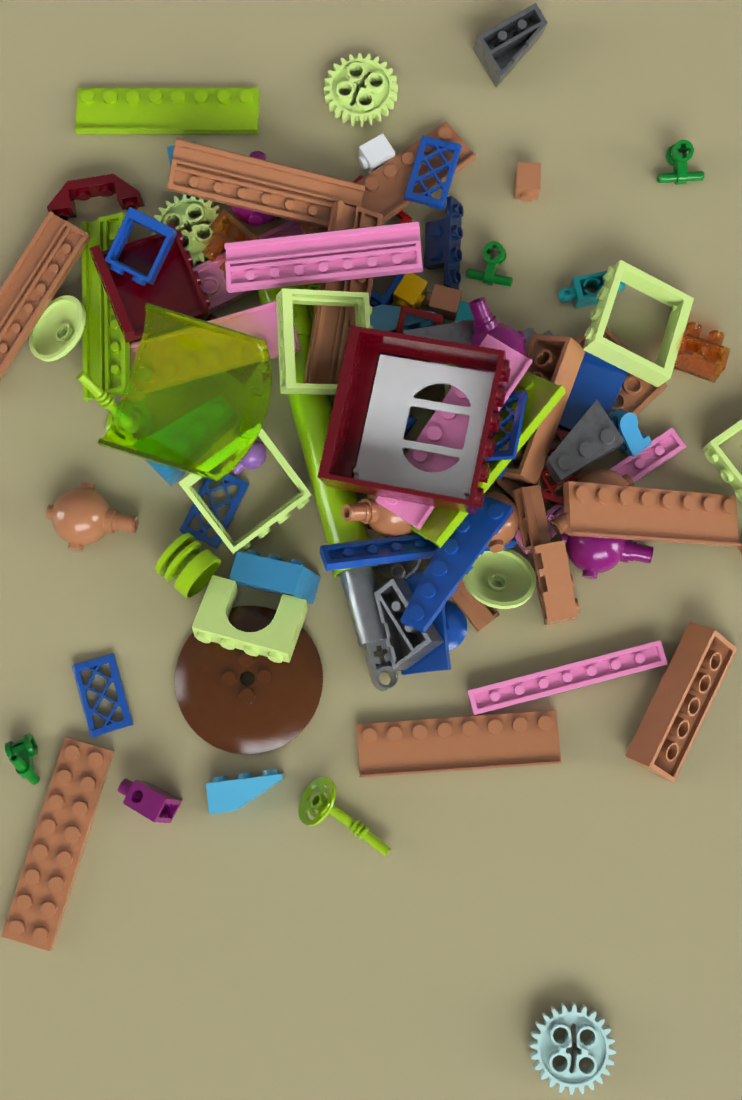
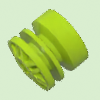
[155,533,221,599]

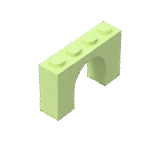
[192,575,308,663]

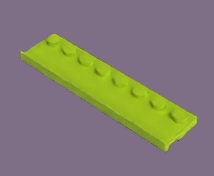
[74,87,260,135]
[81,212,131,402]
[410,371,566,548]

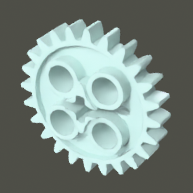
[529,1002,616,1095]

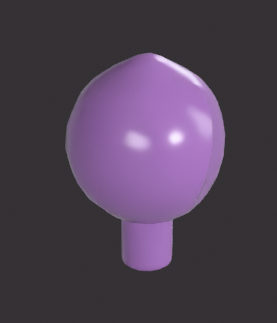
[231,440,266,475]

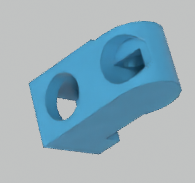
[609,409,652,457]

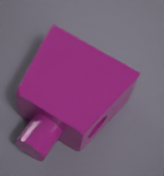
[118,778,182,823]

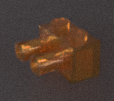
[202,208,260,273]
[674,322,730,383]

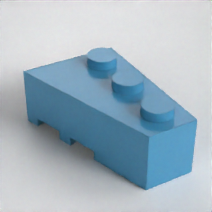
[229,549,321,605]

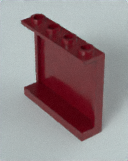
[90,222,210,343]

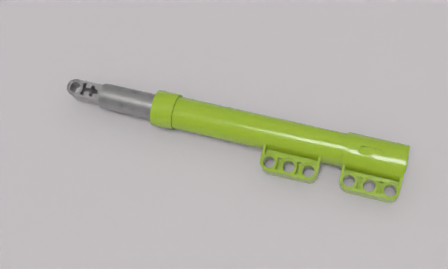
[257,283,398,691]

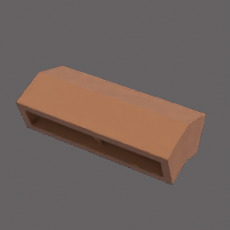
[512,485,551,551]
[451,579,500,632]

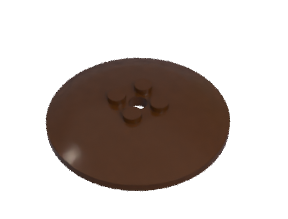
[175,606,323,755]

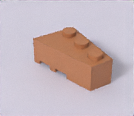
[529,540,580,625]

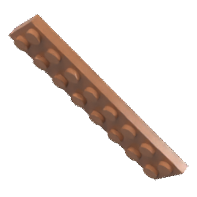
[1,737,114,951]

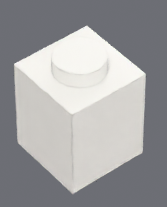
[358,133,395,173]

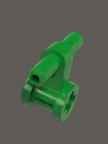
[657,140,704,185]
[466,241,513,287]
[5,733,40,785]

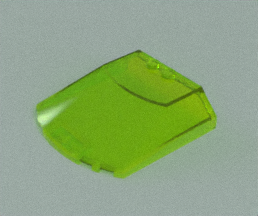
[98,303,272,482]

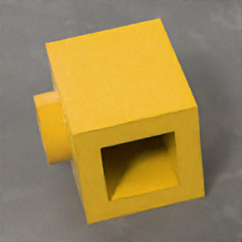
[393,273,428,308]

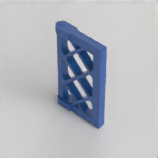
[404,135,462,210]
[479,391,528,462]
[179,468,249,549]
[72,654,134,738]

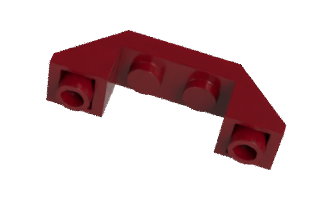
[47,174,145,221]

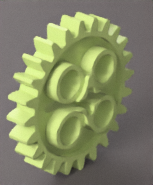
[324,53,398,127]
[151,194,228,267]

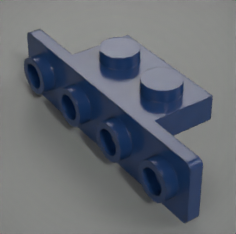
[424,196,464,290]

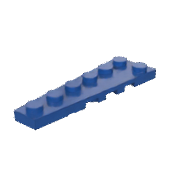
[400,496,514,633]

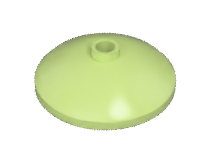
[29,295,86,362]
[462,548,536,609]

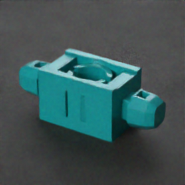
[557,271,625,309]

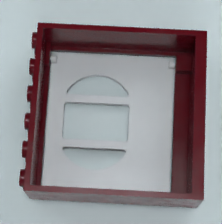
[318,325,511,514]

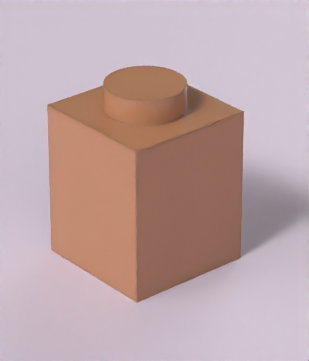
[514,162,541,202]
[425,284,462,321]

